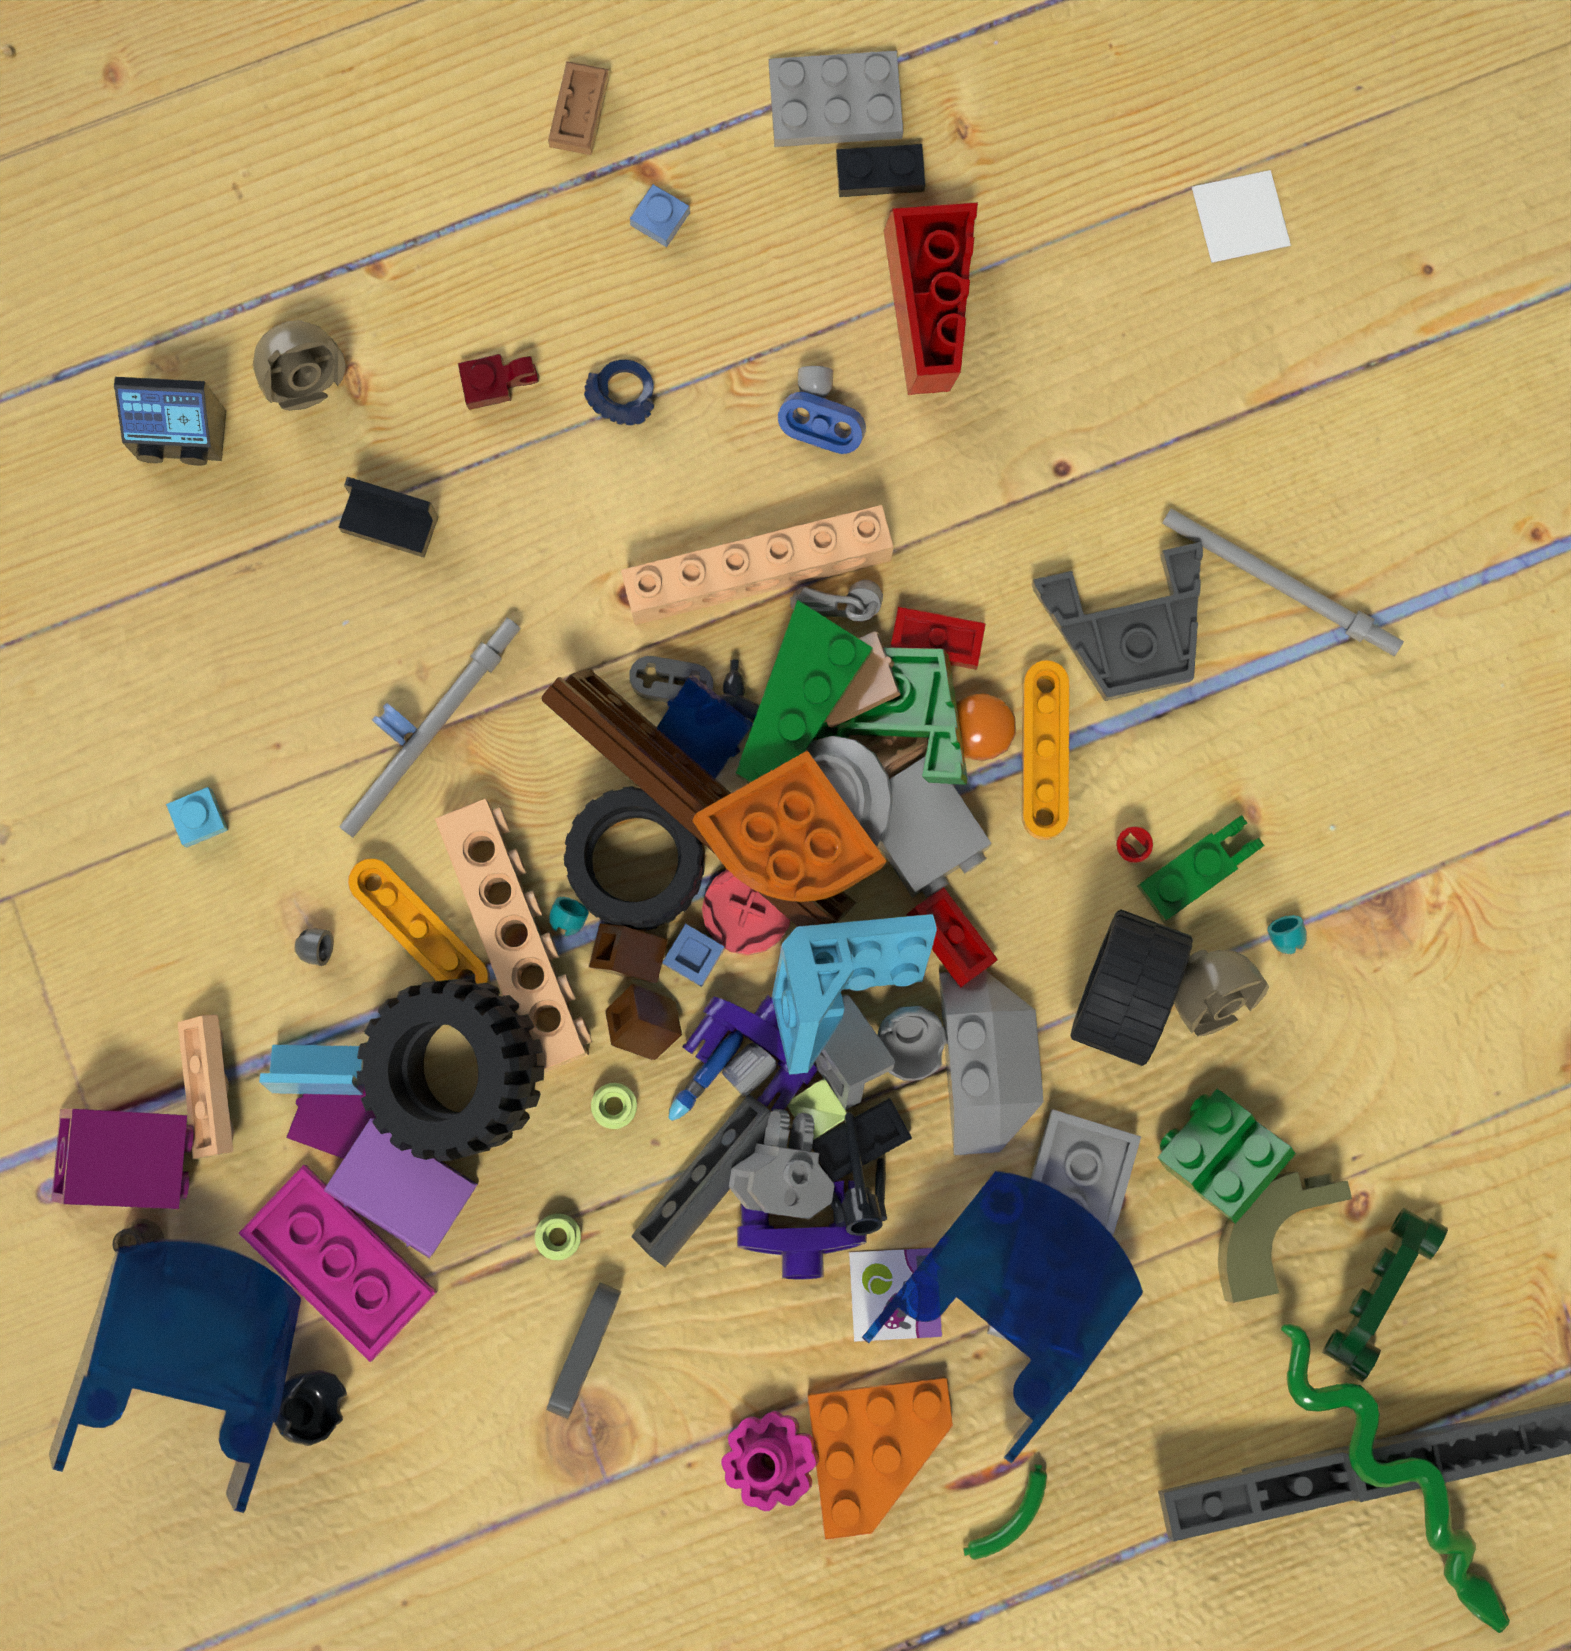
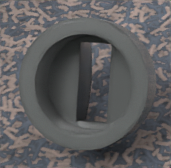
[294,928,333,966]

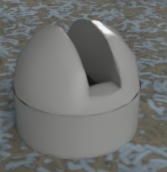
[798,366,833,398]

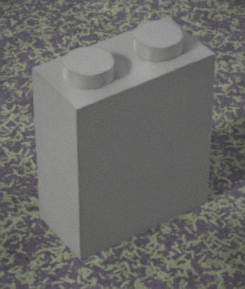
[878,756,992,898]

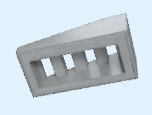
[722,1043,776,1097]

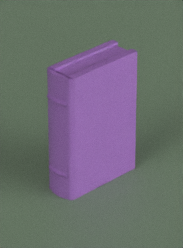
[324,1118,478,1259]

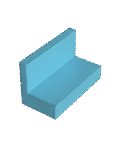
[259,1045,364,1095]

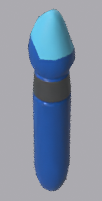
[668,1031,743,1121]

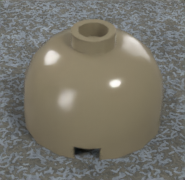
[253,320,346,411]
[1174,950,1269,1037]

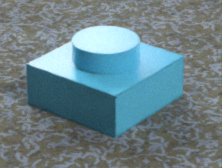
[166,787,228,848]

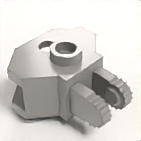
[729,1109,834,1219]

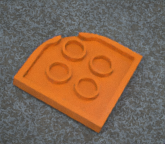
[692,751,887,902]

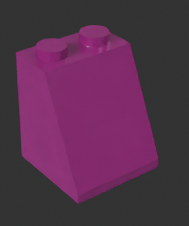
[51,1109,193,1209]

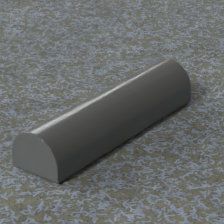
[631,1094,771,1267]

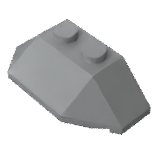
[939,970,1044,1155]

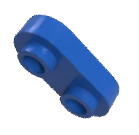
[778,392,866,454]

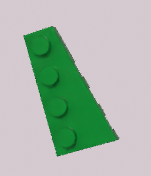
[736,600,873,784]

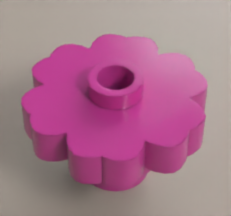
[721,1411,819,1511]

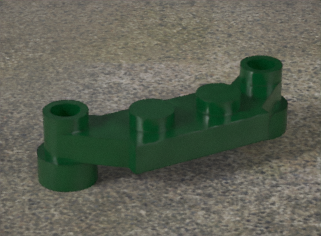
[1322,1208,1448,1382]

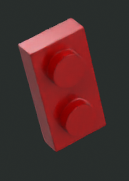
[890,607,986,670]
[906,887,998,988]

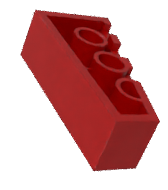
[883,202,978,395]

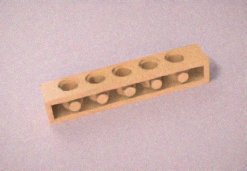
[621,505,893,625]
[435,799,592,1073]

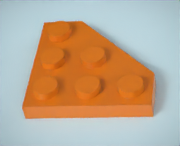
[808,1377,953,1540]

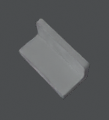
[814,995,895,1110]

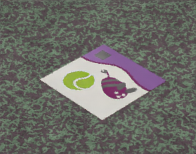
[849,1248,942,1342]

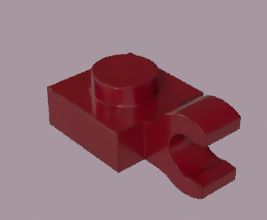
[458,354,539,410]

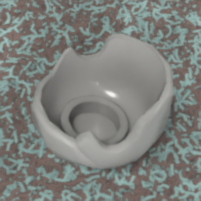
[877,1006,947,1081]

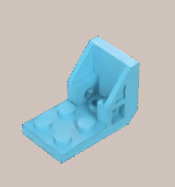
[772,914,937,1075]

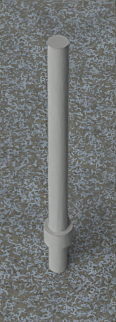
[1162,508,1404,656]
[339,618,521,838]

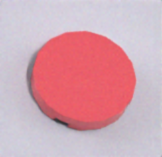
[702,869,790,956]

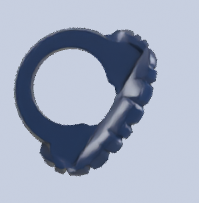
[584,360,654,426]

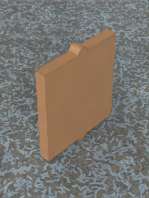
[827,631,901,728]

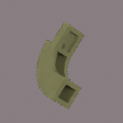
[1218,1172,1352,1303]

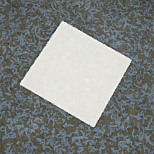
[1192,170,1291,263]

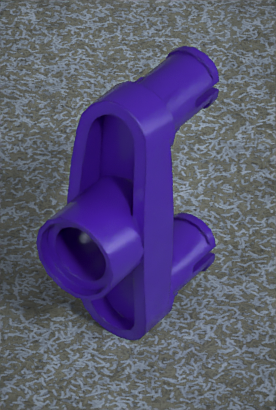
[682,995,818,1111]
[737,1181,867,1280]

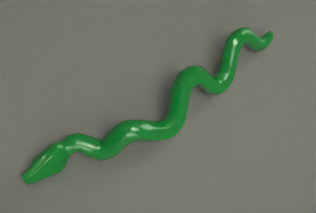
[1281,1324,1510,1633]

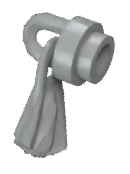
[790,580,883,621]

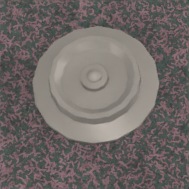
[807,736,893,847]

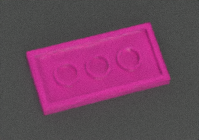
[238,1165,437,1362]

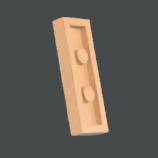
[178,1015,234,1159]

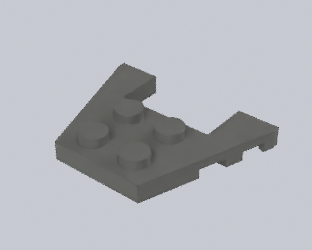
[1032,542,1203,701]

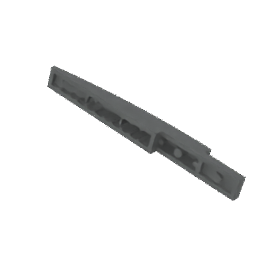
[1158,1401,1571,1541]

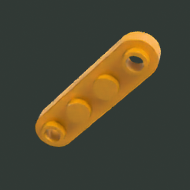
[1022,660,1069,840]
[348,859,490,984]

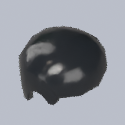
[274,1370,347,1446]

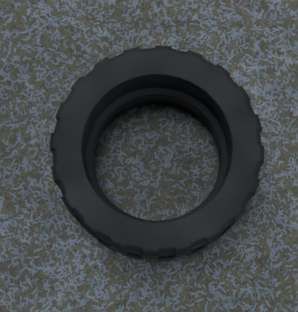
[564,786,705,930]
[1070,909,1193,1066]

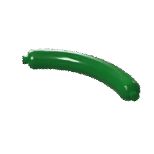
[963,1464,1047,1560]

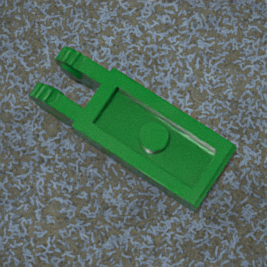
[1137,815,1265,922]

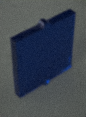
[656,675,753,778]

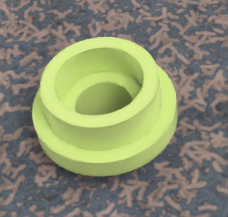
[591,1083,637,1129]
[535,1213,581,1260]

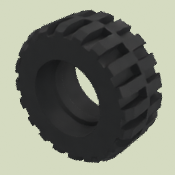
[356,979,544,1161]

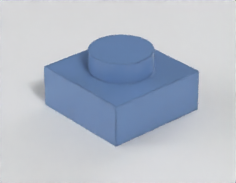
[630,184,690,247]
[662,924,725,987]

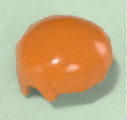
[956,694,1016,761]

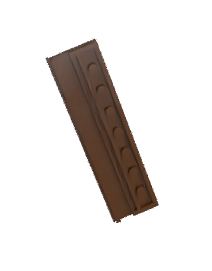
[541,668,856,927]

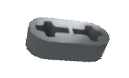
[629,656,714,707]

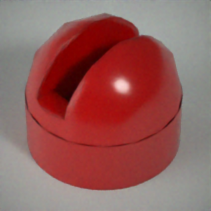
[1116,826,1153,863]

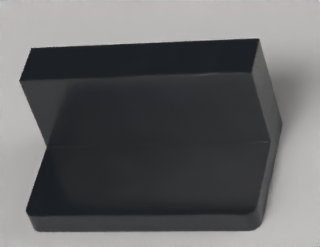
[338,477,439,558]

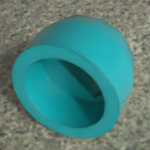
[549,897,589,936]
[1267,915,1307,954]

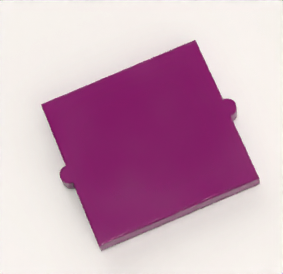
[286,1088,377,1159]

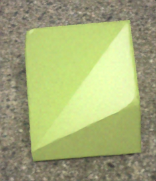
[787,1078,847,1140]

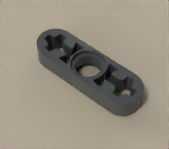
[546,1283,622,1419]

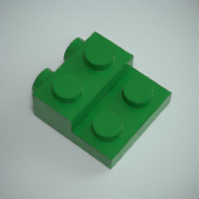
[1157,1088,1296,1224]

